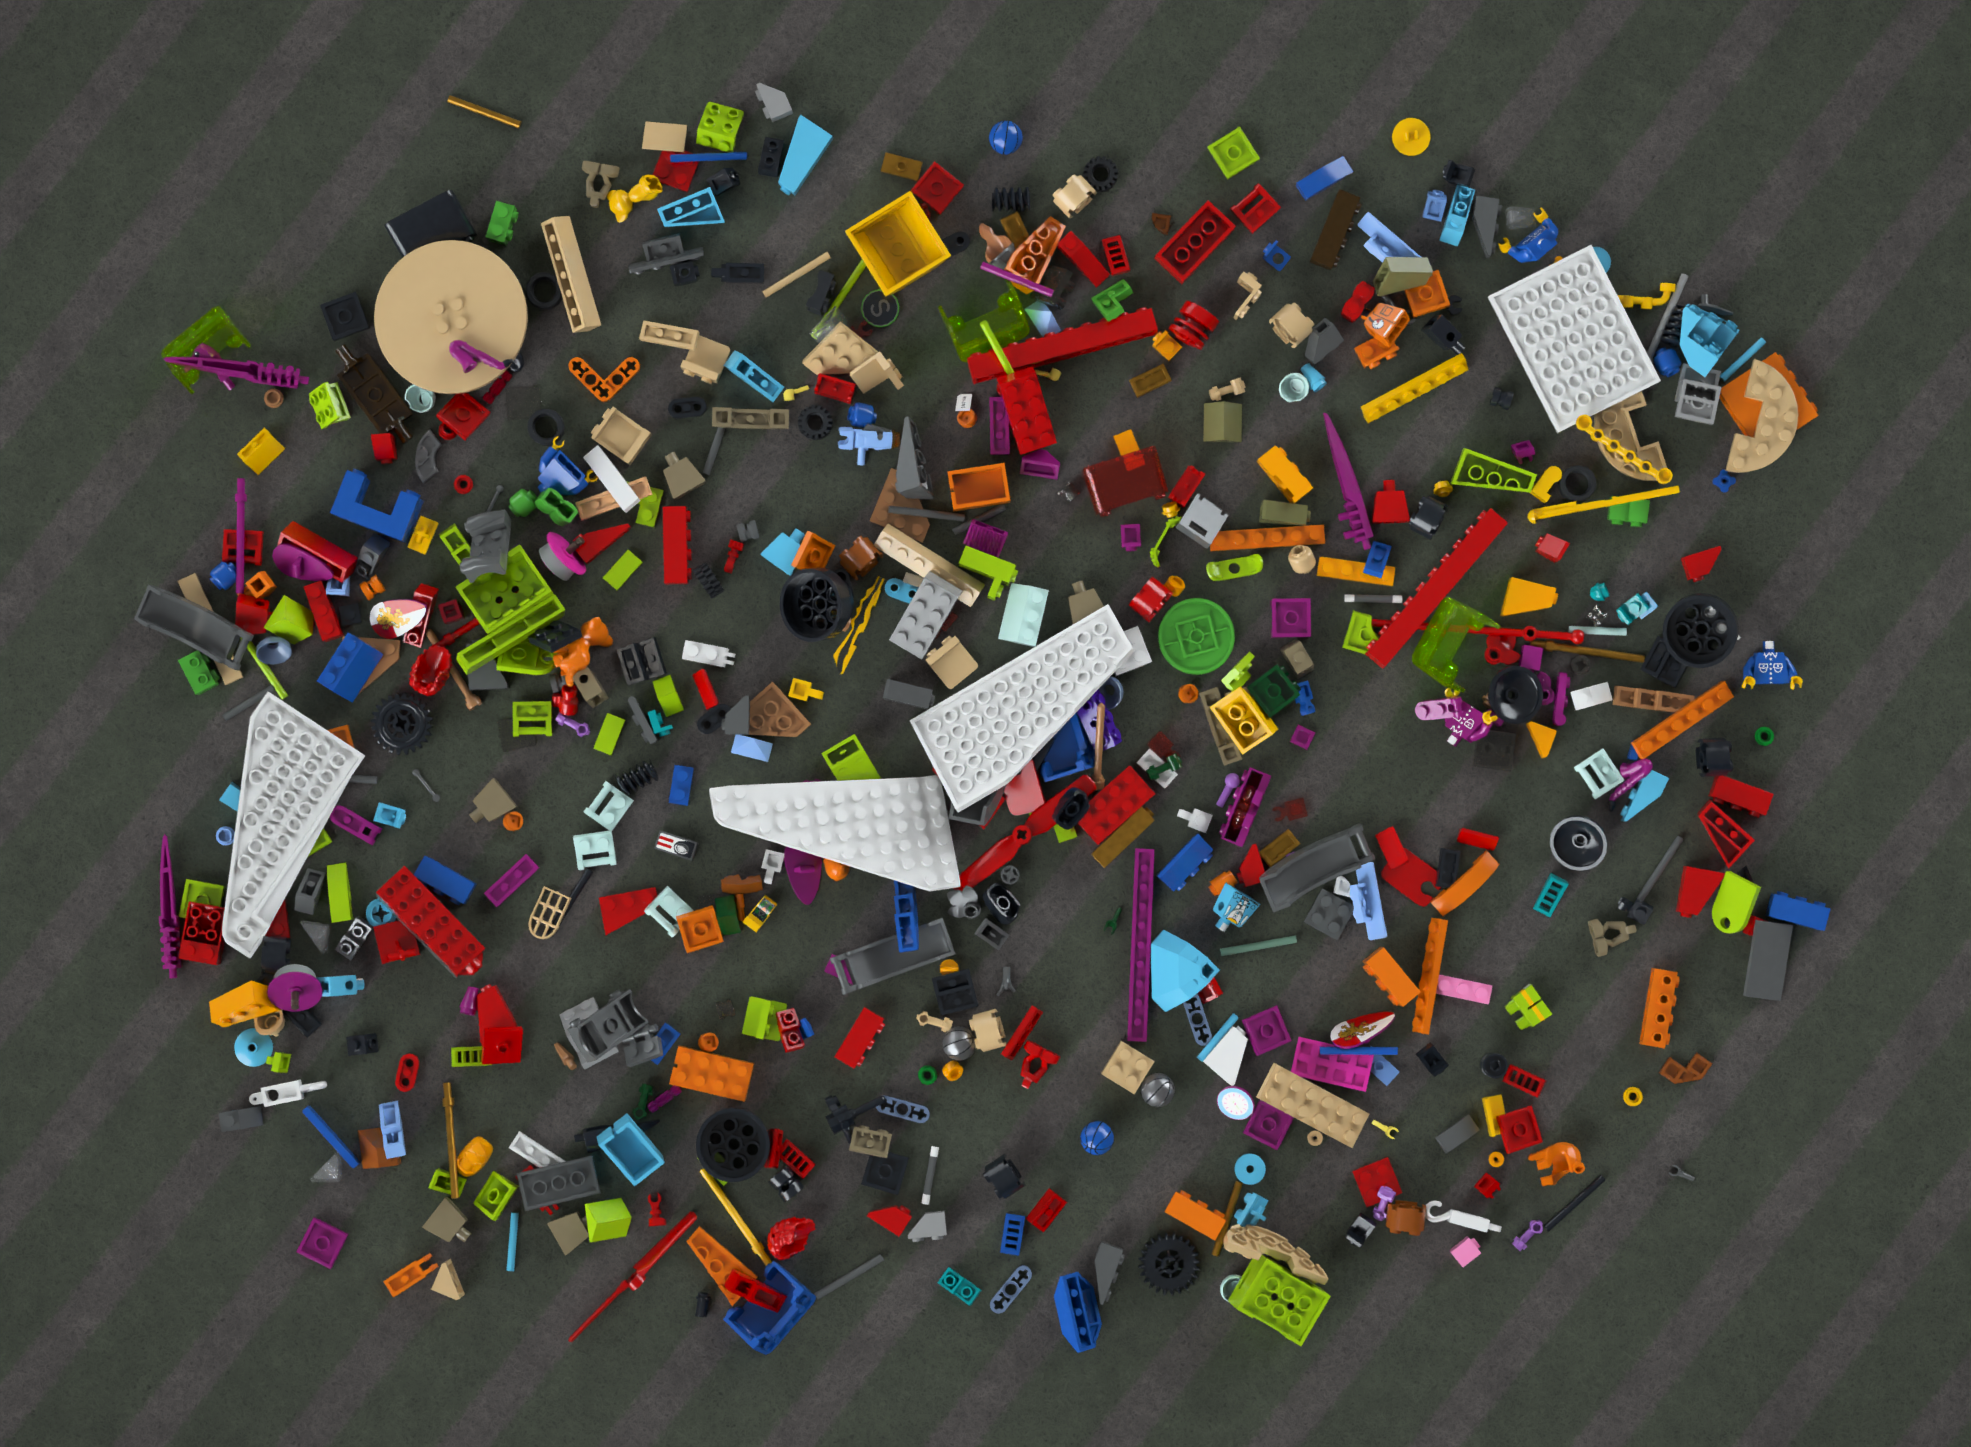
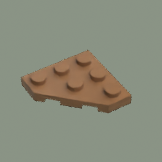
[870,468,930,543]
[342,636,401,695]
[749,682,811,737]

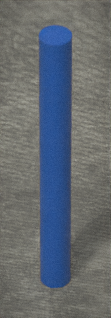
[670,152,747,162]
[1320,1047,1398,1055]

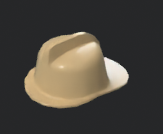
[254,1009,285,1037]

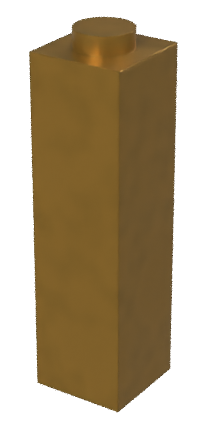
[1091,806,1155,868]

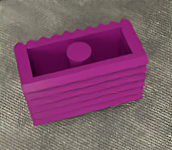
[963,518,1008,557]

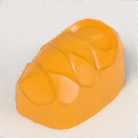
[456,1136,493,1177]

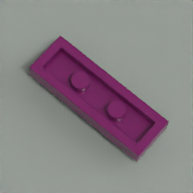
[989,397,1010,455]
[484,854,540,907]

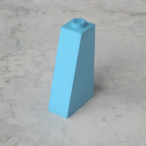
[778,115,833,195]

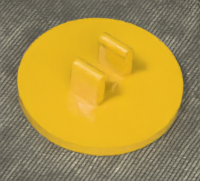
[1392,118,1430,156]

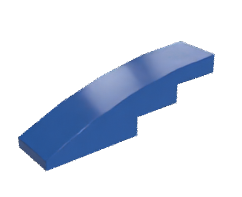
[894,880,919,953]

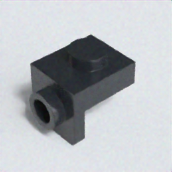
[1443,160,1475,188]
[346,1033,379,1056]
[1416,1042,1449,1077]
[1345,1213,1377,1248]

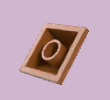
[358,1127,401,1169]

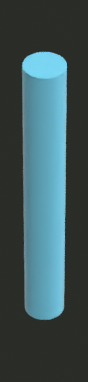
[1720,337,1766,382]
[1197,1014,1239,1062]
[507,1212,519,1271]

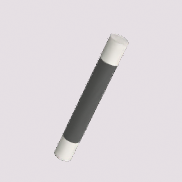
[1344,594,1402,603]
[921,1146,939,1205]

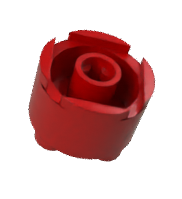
[1129,577,1173,623]

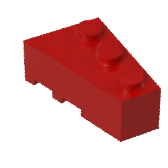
[1697,800,1755,869]

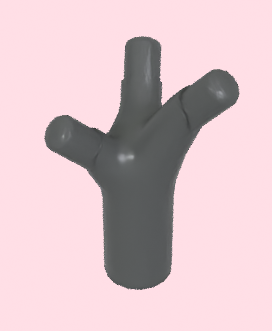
[996,967,1016,996]

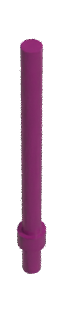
[235,478,247,594]

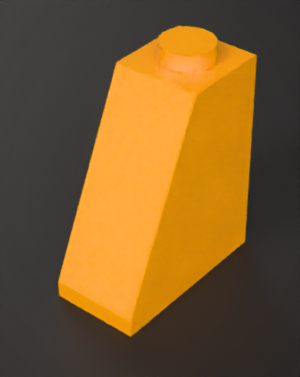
[1500,577,1558,616]

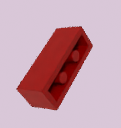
[304,580,344,642]
[1708,776,1774,818]
[835,1007,885,1069]

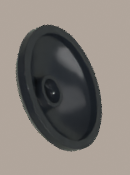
[1488,666,1543,724]
[1550,815,1608,871]

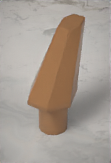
[554,1043,577,1070]

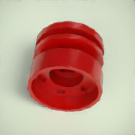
[1168,300,1220,350]

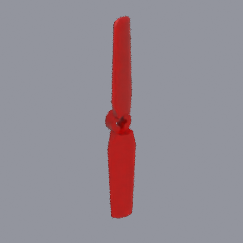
[953,774,1096,891]
[568,1211,697,1342]

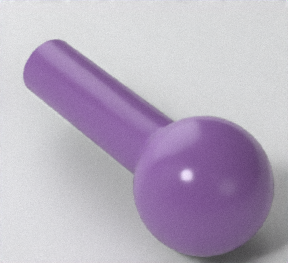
[1216,773,1240,808]

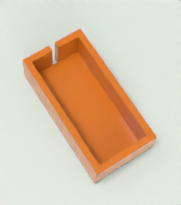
[669,1046,754,1102]

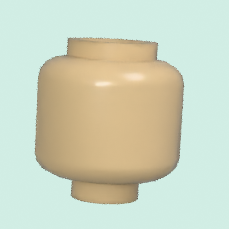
[1288,545,1316,574]

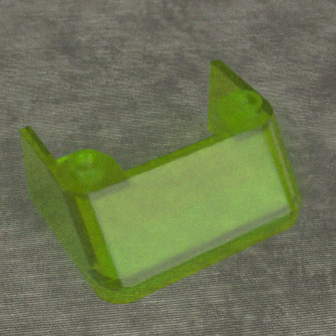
[938,279,1030,362]
[161,306,251,394]
[1412,597,1500,693]

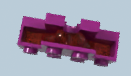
[1219,767,1272,848]

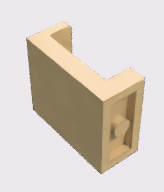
[591,407,652,465]

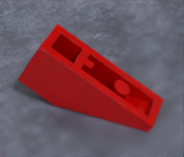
[1057,231,1110,288]
[573,524,632,564]

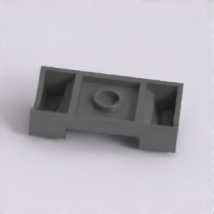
[459,509,512,583]
[568,989,649,1063]

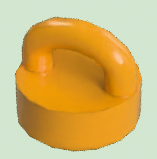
[1165,575,1185,597]
[940,959,959,975]
[942,1060,963,1081]

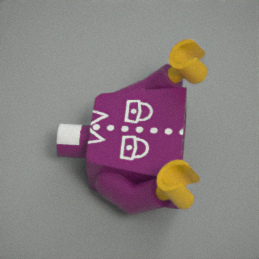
[1445,687,1498,747]

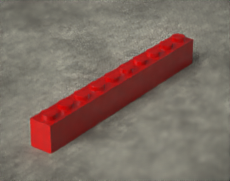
[967,307,1158,384]
[1365,508,1508,669]

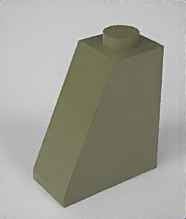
[1373,257,1433,296]
[1259,500,1311,526]

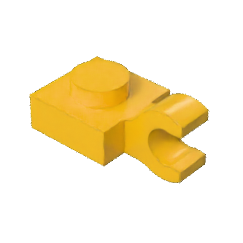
[788,678,824,701]

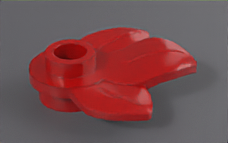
[1484,635,1521,665]

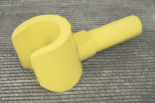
[1035,368,1061,381]
[783,385,809,401]
[1371,1120,1399,1139]

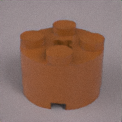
[839,536,883,580]
[1386,1200,1426,1236]

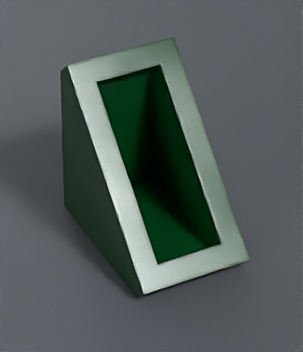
[715,895,741,936]

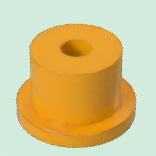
[1488,1152,1504,1167]

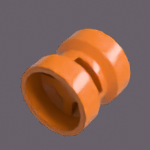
[359,574,386,601]

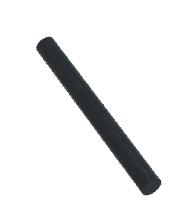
[546,868,593,937]
[1544,1174,1606,1232]

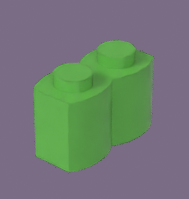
[534,488,578,526]
[1607,496,1650,527]

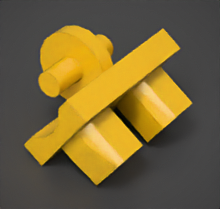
[408,515,439,555]

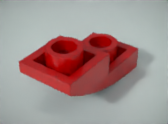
[776,1008,805,1053]

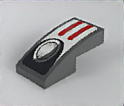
[654,830,699,861]

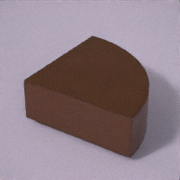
[1152,213,1171,235]

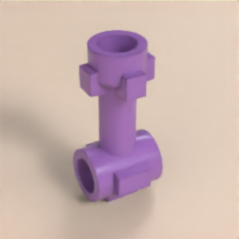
[555,712,591,737]
[1373,1186,1396,1221]
[1512,1220,1543,1251]

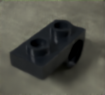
[758,137,784,178]

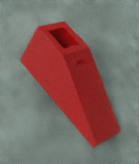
[403,583,439,648]

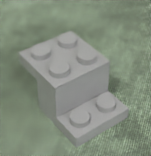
[1674,363,1721,425]
[559,997,619,1070]

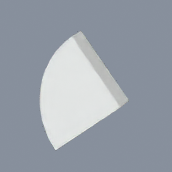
[1333,876,1350,897]

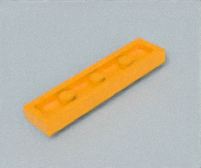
[1317,557,1395,586]

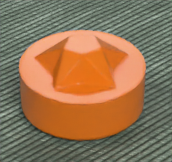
[957,409,977,428]
[1178,684,1199,703]
[503,811,523,831]
[698,1033,719,1052]

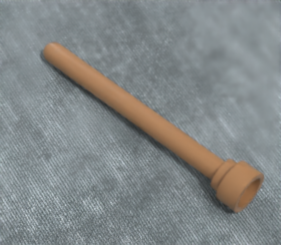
[426,629,482,711]
[1091,703,1105,790]

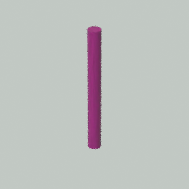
[980,262,1054,297]

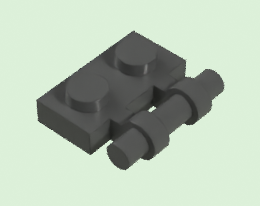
[623,1024,663,1067]

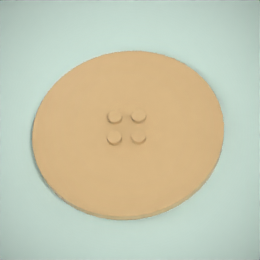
[374,240,528,394]

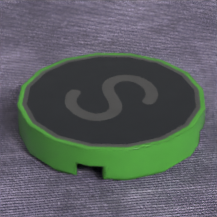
[861,289,899,328]

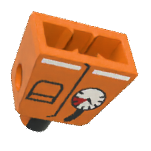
[1361,303,1410,348]

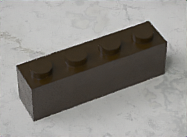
[1309,189,1362,271]

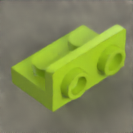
[1221,651,1255,692]

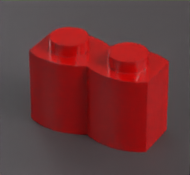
[1341,281,1375,323]

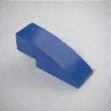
[1296,156,1353,201]

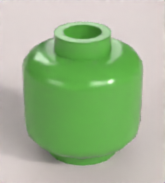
[509,489,537,517]

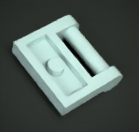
[1574,748,1624,799]
[583,781,634,831]
[573,830,617,870]
[644,886,694,937]

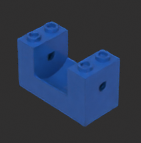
[330,469,424,544]

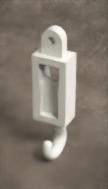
[249,1080,327,1107]
[1426,1201,1502,1232]

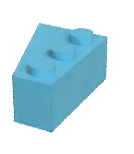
[657,187,725,227]

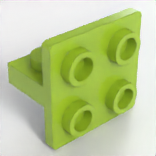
[309,382,351,429]
[742,996,787,1041]

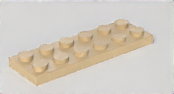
[1256,1063,1369,1148]

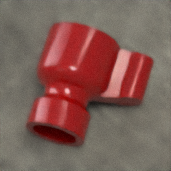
[552,684,578,716]

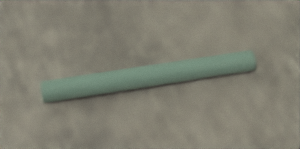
[1220,935,1297,956]

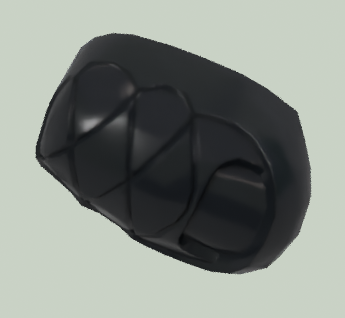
[1052,787,1090,830]
[982,883,1020,925]

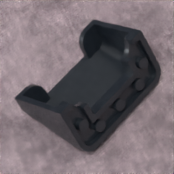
[384,190,477,258]

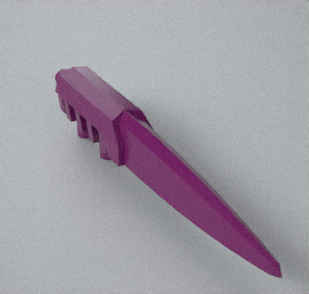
[163,357,309,389]
[1323,413,1374,550]
[159,834,182,978]

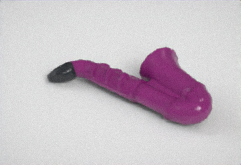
[449,340,514,373]
[1608,758,1653,812]

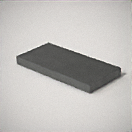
[1743,920,1793,1001]
[516,1155,601,1211]

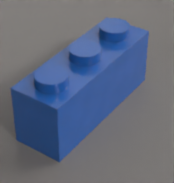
[414,856,477,905]
[1765,891,1830,931]

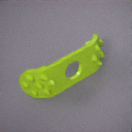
[1150,516,1181,568]
[1206,554,1263,581]

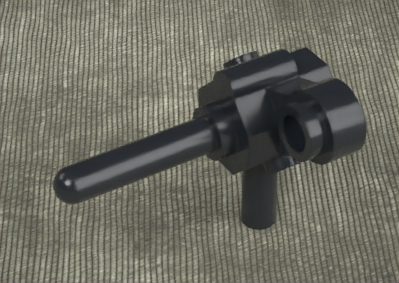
[824,1095,885,1144]

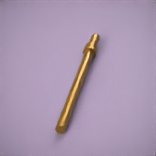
[1529,640,1645,663]
[442,1083,459,1199]

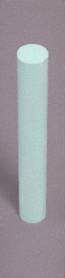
[1568,626,1627,636]

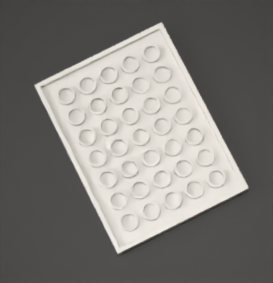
[1488,245,1661,433]

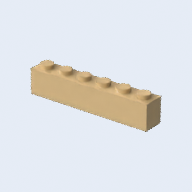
[541,216,601,333]
[874,524,985,607]

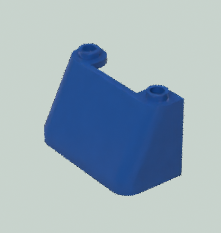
[1040,712,1095,782]
[723,1261,816,1355]

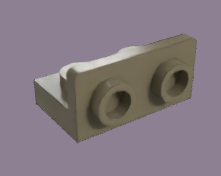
[849,1125,892,1158]

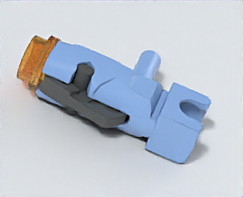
[838,424,900,465]

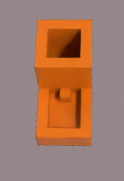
[237,571,277,599]

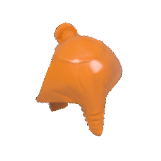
[1528,1142,1585,1186]

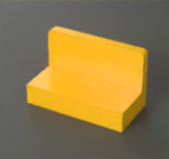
[237,427,285,475]
[1482,1094,1505,1137]

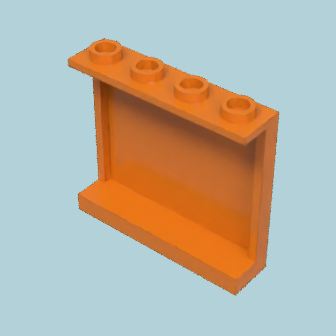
[1719,352,1819,437]

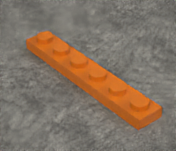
[1210,525,1325,551]
[1631,681,1734,759]
[1412,918,1448,1035]

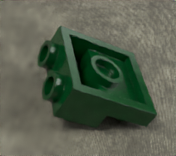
[1246,664,1301,718]

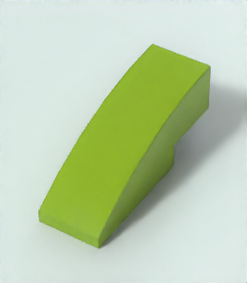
[439,523,471,565]
[327,863,353,923]

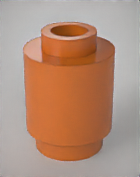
[1208,870,1238,896]

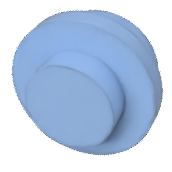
[216,826,235,845]

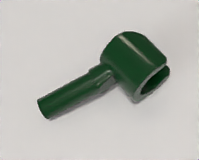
[1104,907,1122,935]

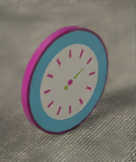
[1217,1086,1255,1120]

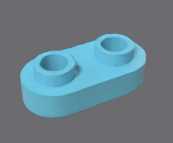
[885,578,919,604]

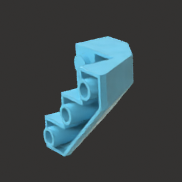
[1680,304,1740,377]
[1151,930,1220,1012]

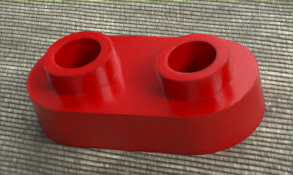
[395,1053,420,1092]

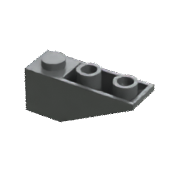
[1472,196,1502,258]
[1094,1241,1125,1305]

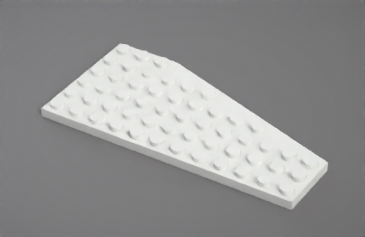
[910,604,1135,812]

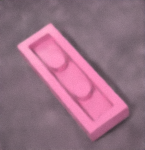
[1436,975,1492,1004]

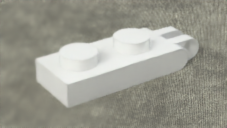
[682,640,736,668]

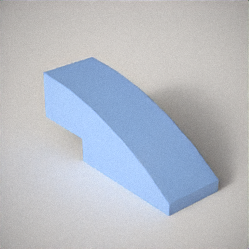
[379,1101,406,1159]

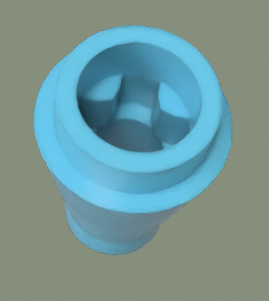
[1300,363,1327,392]

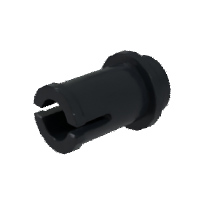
[695,1292,711,1317]

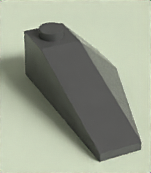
[895,417,934,499]

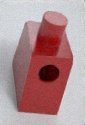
[1372,480,1410,524]
[235,593,273,634]

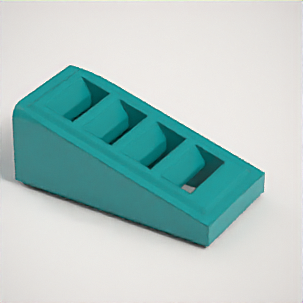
[1533,873,1569,917]

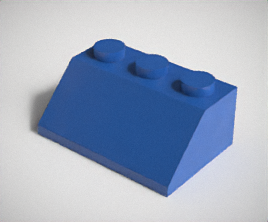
[317,633,384,703]
[1156,834,1213,892]

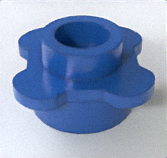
[1712,470,1736,493]

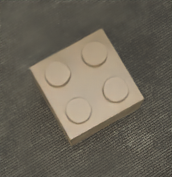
[1101,1041,1155,1094]

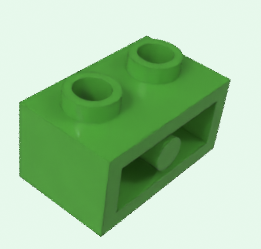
[486,201,519,246]
[178,650,220,695]

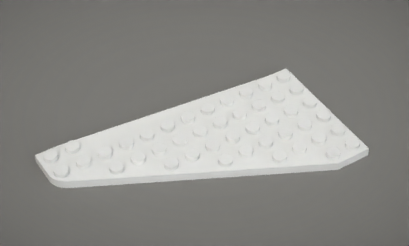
[222,691,365,958]
[709,775,961,891]

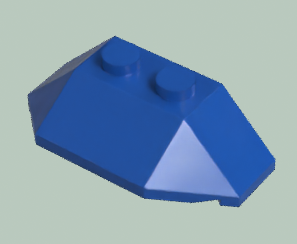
[1054,1272,1102,1353]

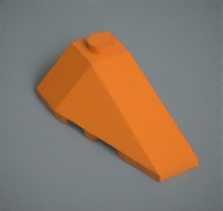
[1004,216,1066,295]

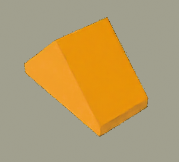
[1526,721,1557,758]

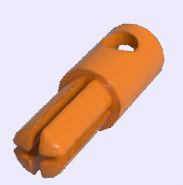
[735,894,745,921]

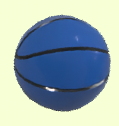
[989,121,1023,155]
[1080,1121,1114,1155]

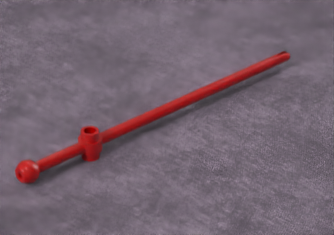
[1371,619,1584,644]

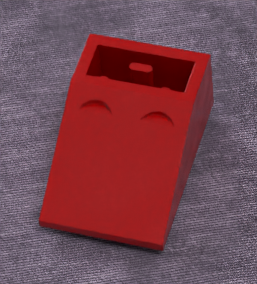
[178,901,225,965]

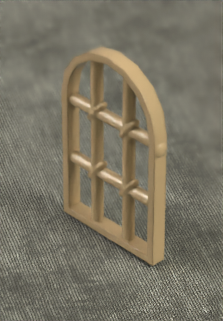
[528,886,571,939]

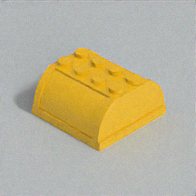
[845,191,951,297]

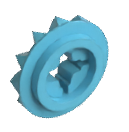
[366,899,396,927]

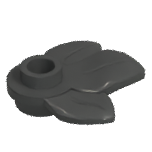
[947,886,981,918]

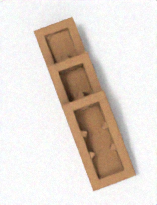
[1612,686,1695,713]

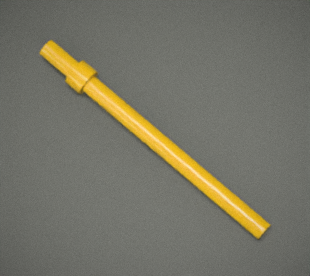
[700,1168,772,1266]

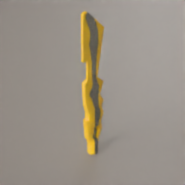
[833,576,885,674]

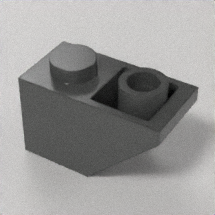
[1305,318,1344,364]
[355,533,390,580]

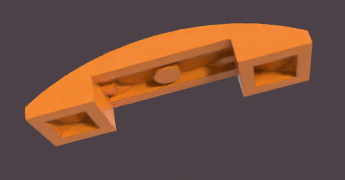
[1430,850,1499,916]

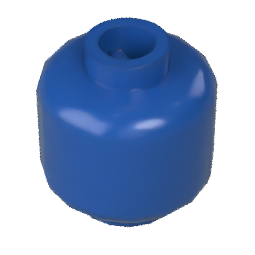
[1653,347,1682,377]
[847,402,877,428]
[210,562,236,590]

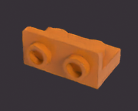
[1354,338,1400,369]

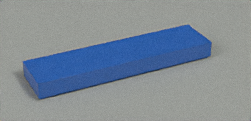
[302,1106,361,1168]

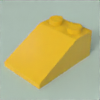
[1210,686,1278,754]

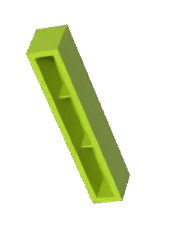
[456,594,565,675]

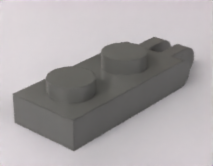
[628,696,658,745]

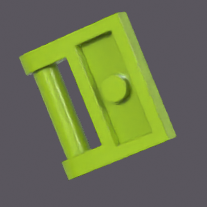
[513,701,552,737]

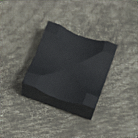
[806,270,837,316]

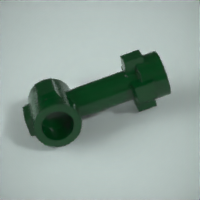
[1146,753,1183,780]
[632,1083,654,1120]

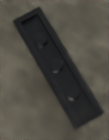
[255,974,322,1038]

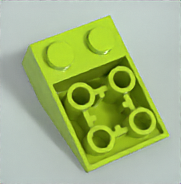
[821,734,881,781]

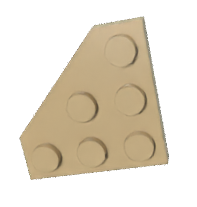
[803,321,878,375]

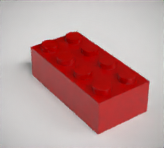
[1154,200,1236,285]
[996,366,1057,455]
[1078,765,1155,845]

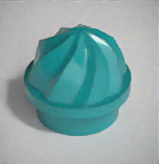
[1590,582,1610,601]

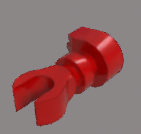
[724,539,745,574]
[648,1193,667,1227]

